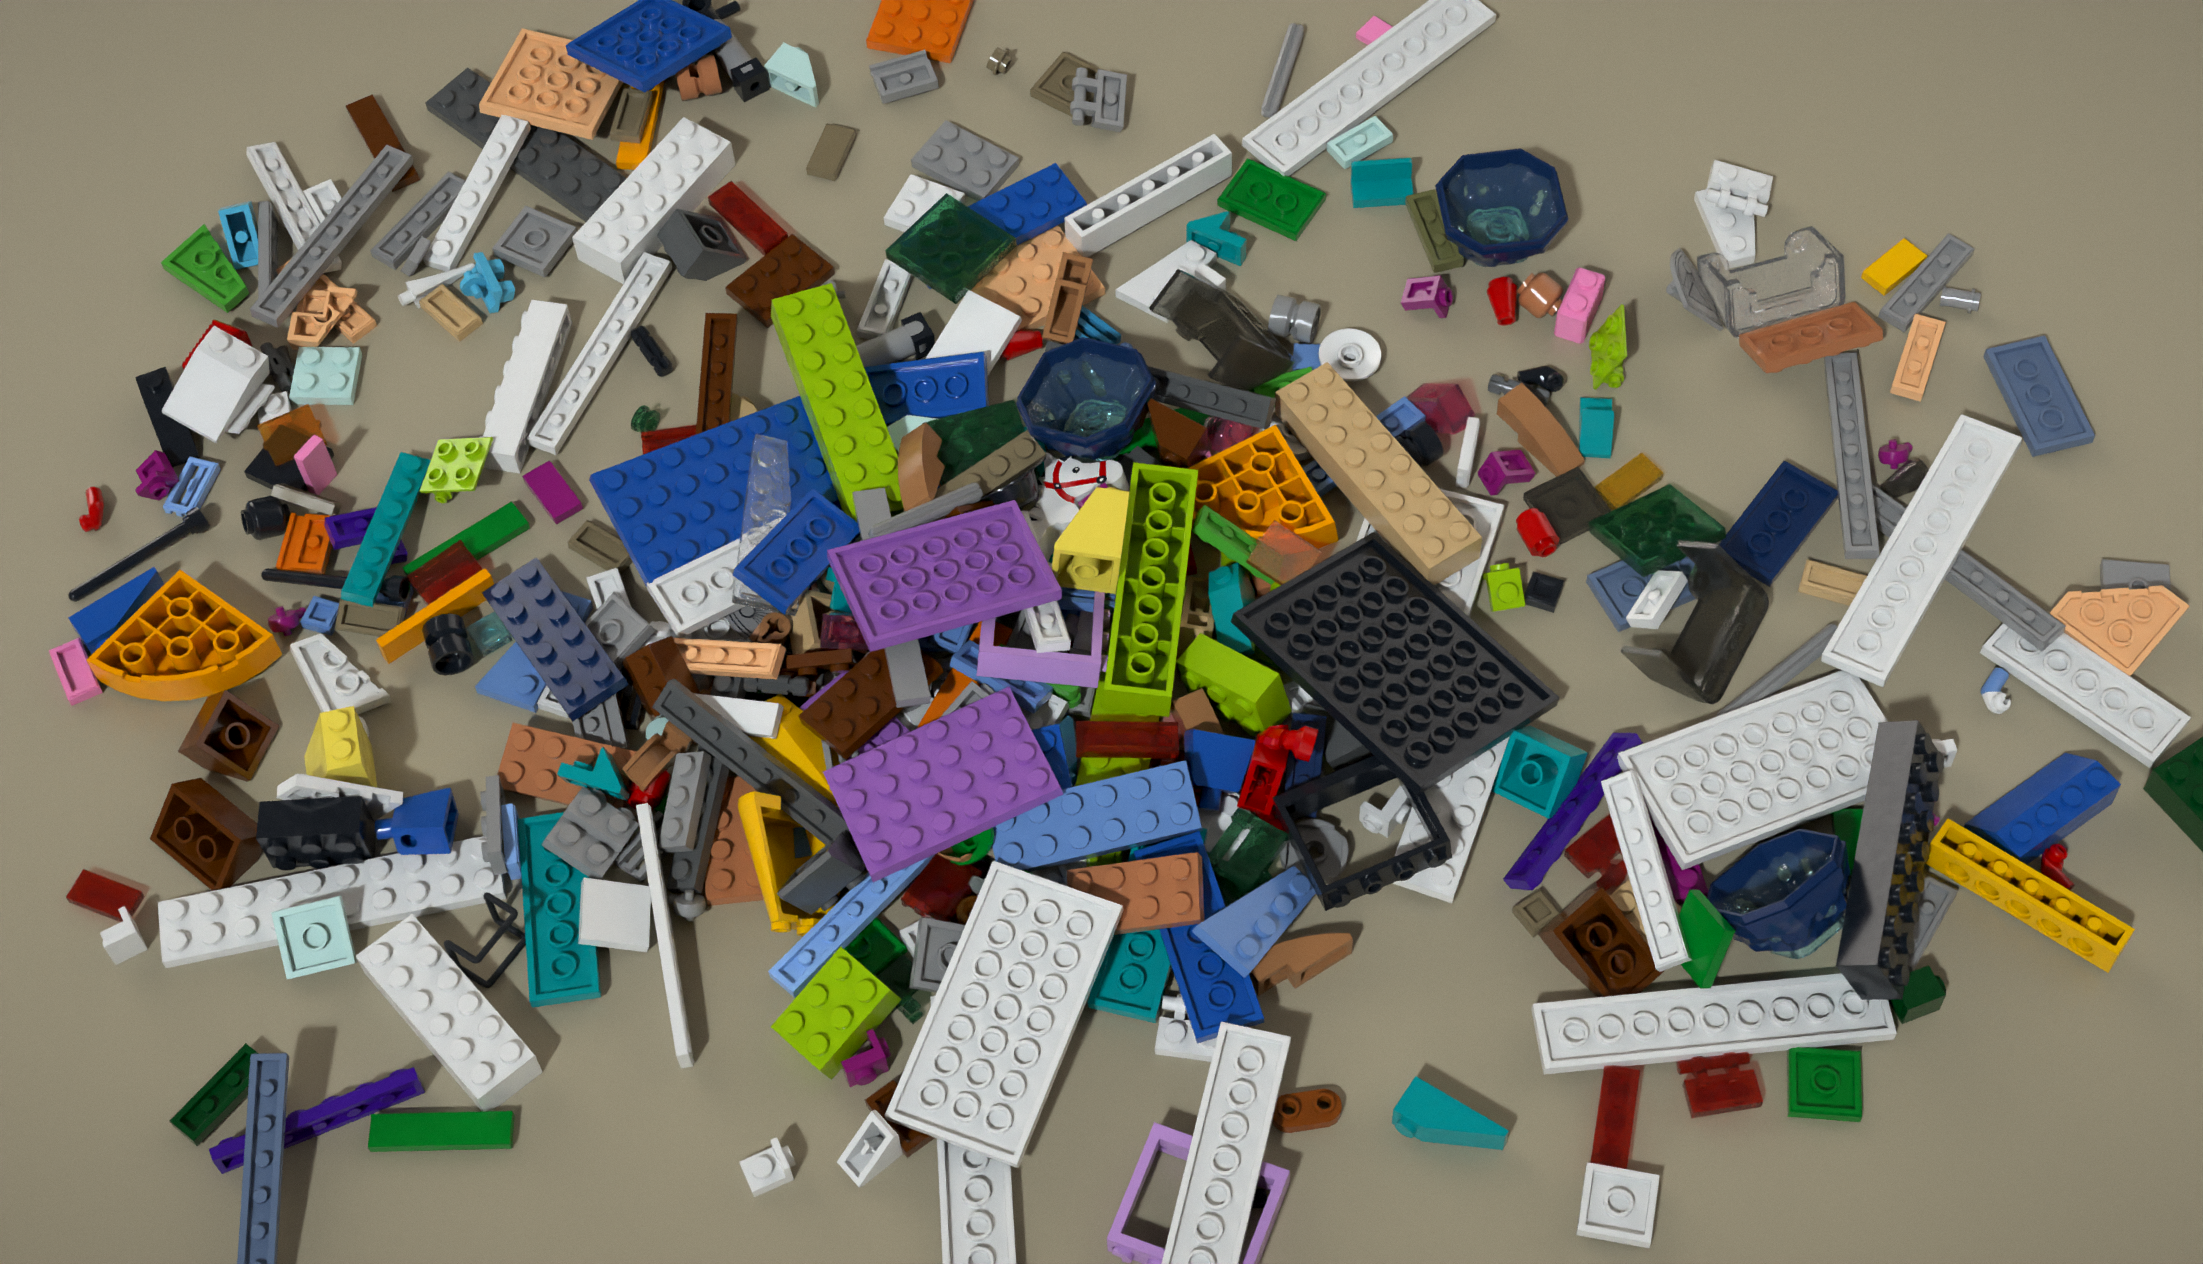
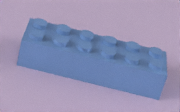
[992,760,1203,872]

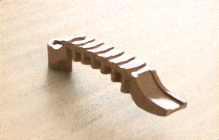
[620,612,791,792]

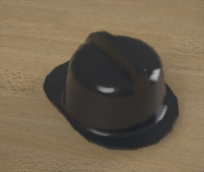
[981,457,1046,512]

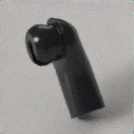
[1517,366,1564,392]

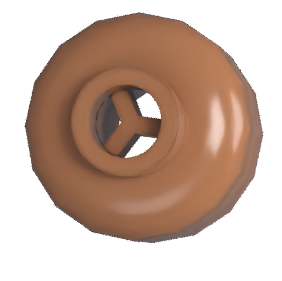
[1517,272,1563,318]

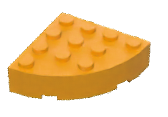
[1187,425,1338,556]
[86,570,282,701]

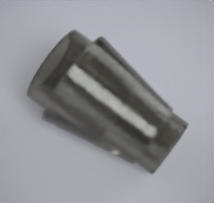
[1880,458,1929,499]

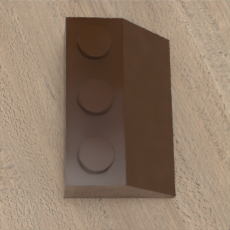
[150,778,262,891]

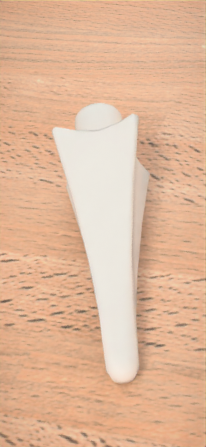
[398,263,475,309]

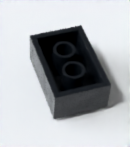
[256,796,376,871]

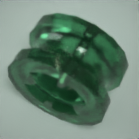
[631,405,660,437]

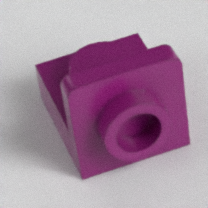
[1401,275,1453,318]
[1478,450,1536,496]

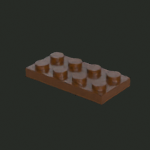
[798,648,943,760]

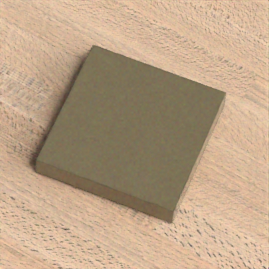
[1030,52,1098,117]

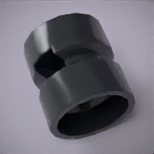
[1394,422,1444,467]
[422,614,474,676]

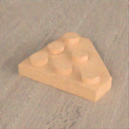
[2049,585,2189,676]

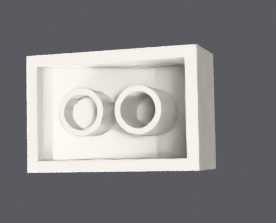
[162,326,269,444]

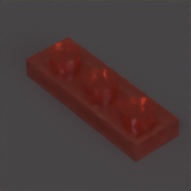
[708,181,788,256]
[1076,721,1179,758]
[1590,1065,1640,1169]

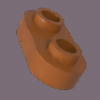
[1272,1089,1342,1133]

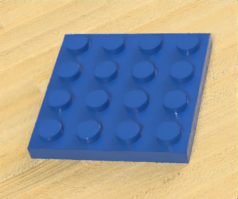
[566,0,732,93]

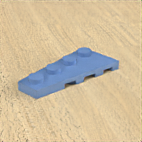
[475,591,593,713]
[1192,866,1316,978]

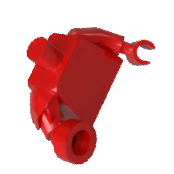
[1237,725,1318,839]

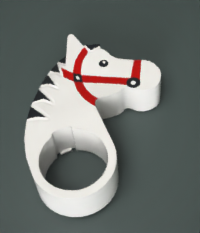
[1029,452,1129,567]

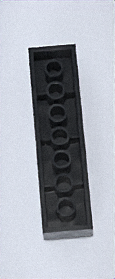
[1836,720,1944,1000]

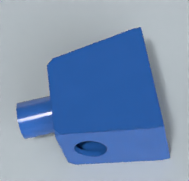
[1184,729,1255,811]
[375,788,459,855]

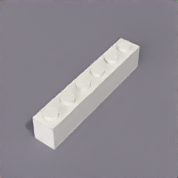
[1064,134,1232,258]
[479,300,572,474]

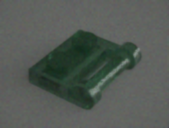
[1207,808,1289,892]

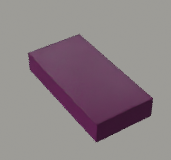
[522,460,583,524]

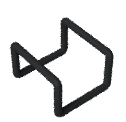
[444,892,526,988]

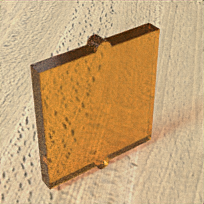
[257,404,328,466]
[1246,520,1322,585]

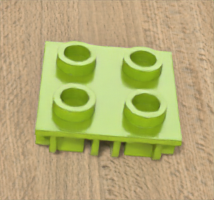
[1589,304,1627,390]
[420,437,493,503]

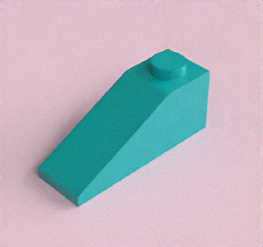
[1208,563,1255,656]
[1392,1076,1509,1150]

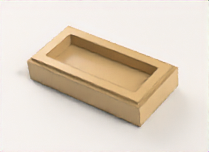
[419,284,483,342]
[1798,559,1867,606]

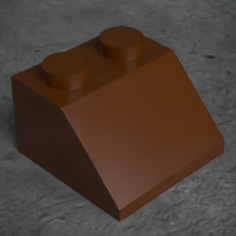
[1147,398,1209,469]
[622,636,701,722]
[178,690,279,782]

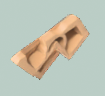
[287,286,357,350]

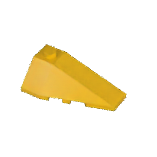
[748,694,840,808]

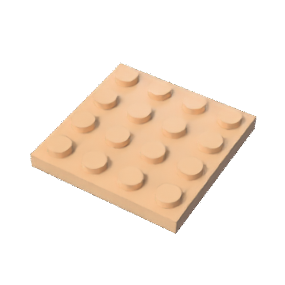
[479,28,623,140]
[950,225,1105,331]

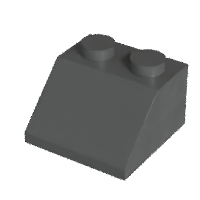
[657,208,747,281]
[776,833,866,915]

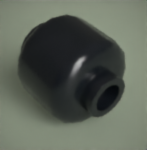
[241,496,291,540]

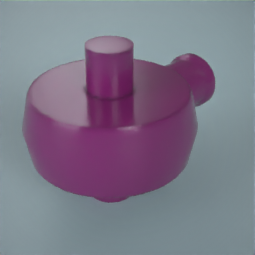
[1878,439,1912,469]
[268,606,306,636]

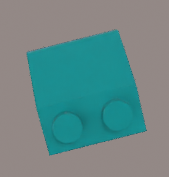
[1491,725,1588,819]

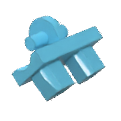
[460,252,515,313]

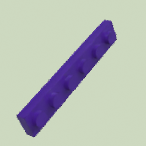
[1503,733,1643,890]
[209,1067,425,1174]

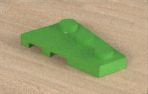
[161,224,249,313]

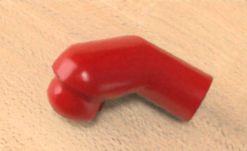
[79,487,104,532]
[2040,843,2075,891]

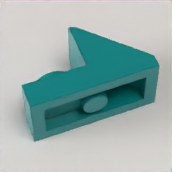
[1186,211,1246,266]
[1579,397,1614,458]
[557,747,630,801]

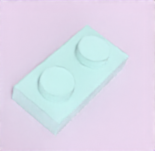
[1327,116,1393,169]

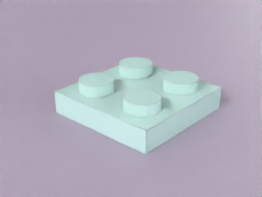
[289,347,362,405]
[271,895,357,980]

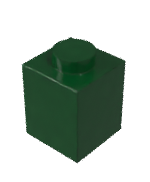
[1888,965,1946,1024]

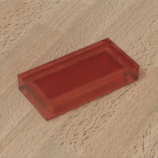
[66,869,145,922]

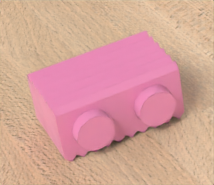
[1554,267,1605,344]

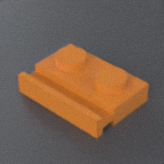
[276,512,332,574]

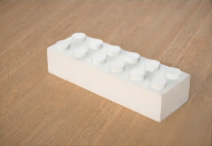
[572,117,736,284]
[356,914,542,1111]

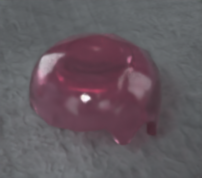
[1204,415,1254,453]

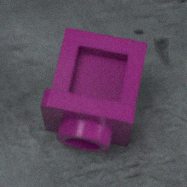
[135,450,180,501]
[841,1028,891,1087]

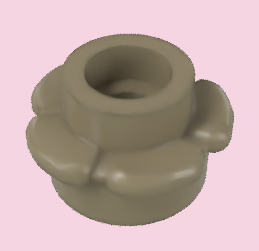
[986,47,1012,75]

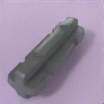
[1488,374,1550,407]
[744,675,810,696]

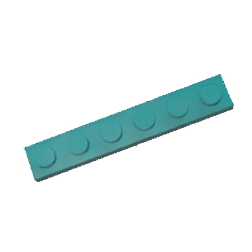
[341,452,431,607]

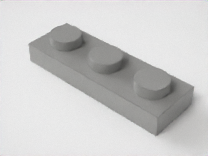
[658,751,712,853]
[480,775,507,875]

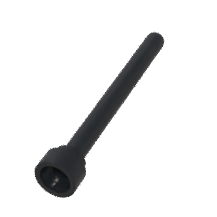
[68,506,211,602]
[261,568,410,602]

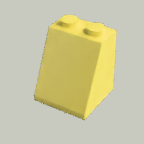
[1052,487,1129,594]
[304,706,377,787]

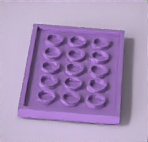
[827,500,1062,652]
[823,687,1063,883]

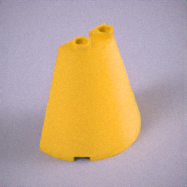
[738,791,840,937]

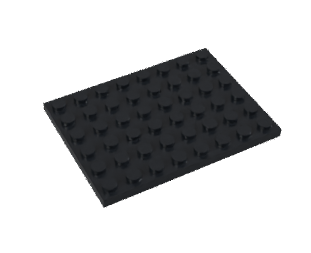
[1231,532,1560,796]

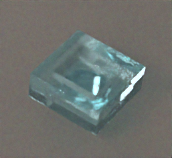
[466,611,513,657]

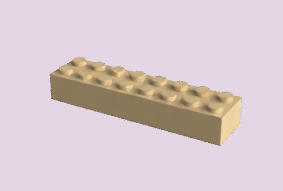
[1275,362,1482,586]

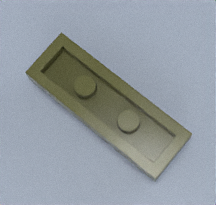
[1405,189,1464,273]

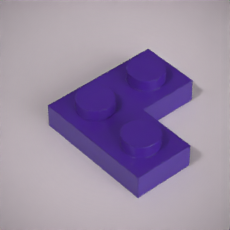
[324,507,408,565]

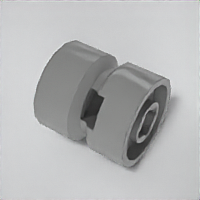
[1268,295,1321,344]

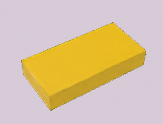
[1861,238,1927,296]

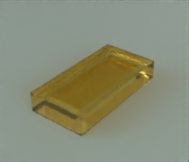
[1593,453,1664,513]

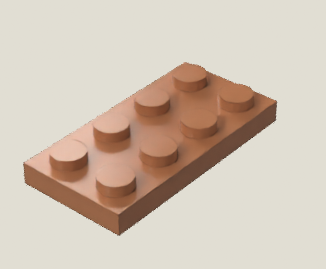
[1739,302,1883,374]
[497,723,637,809]
[705,776,764,906]
[1067,852,1204,935]

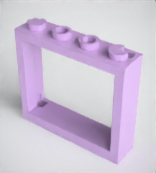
[976,567,1111,688]
[1107,1122,1290,1264]

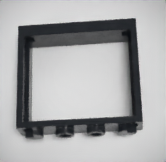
[1273,756,1452,911]

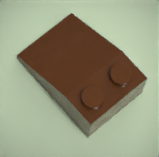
[1537,887,1665,997]

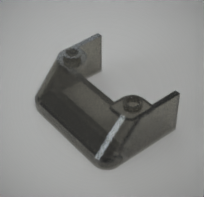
[1149,269,1296,391]
[1620,540,1769,704]

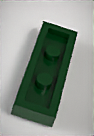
[169,1043,259,1146]

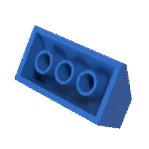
[1964,753,2121,865]

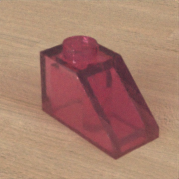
[1406,383,1475,435]
[820,612,869,650]

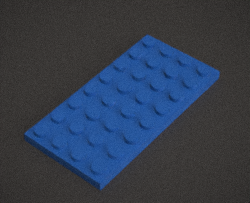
[589,396,843,587]

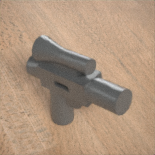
[260,342,295,393]

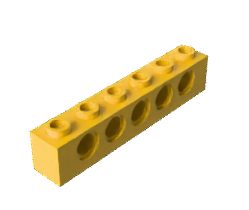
[1925,818,2135,973]

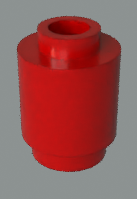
[1516,508,1560,557]
[628,769,671,811]

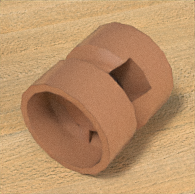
[676,55,722,101]

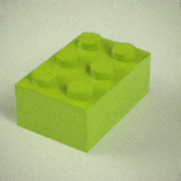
[1176,633,1292,736]
[771,946,902,1080]

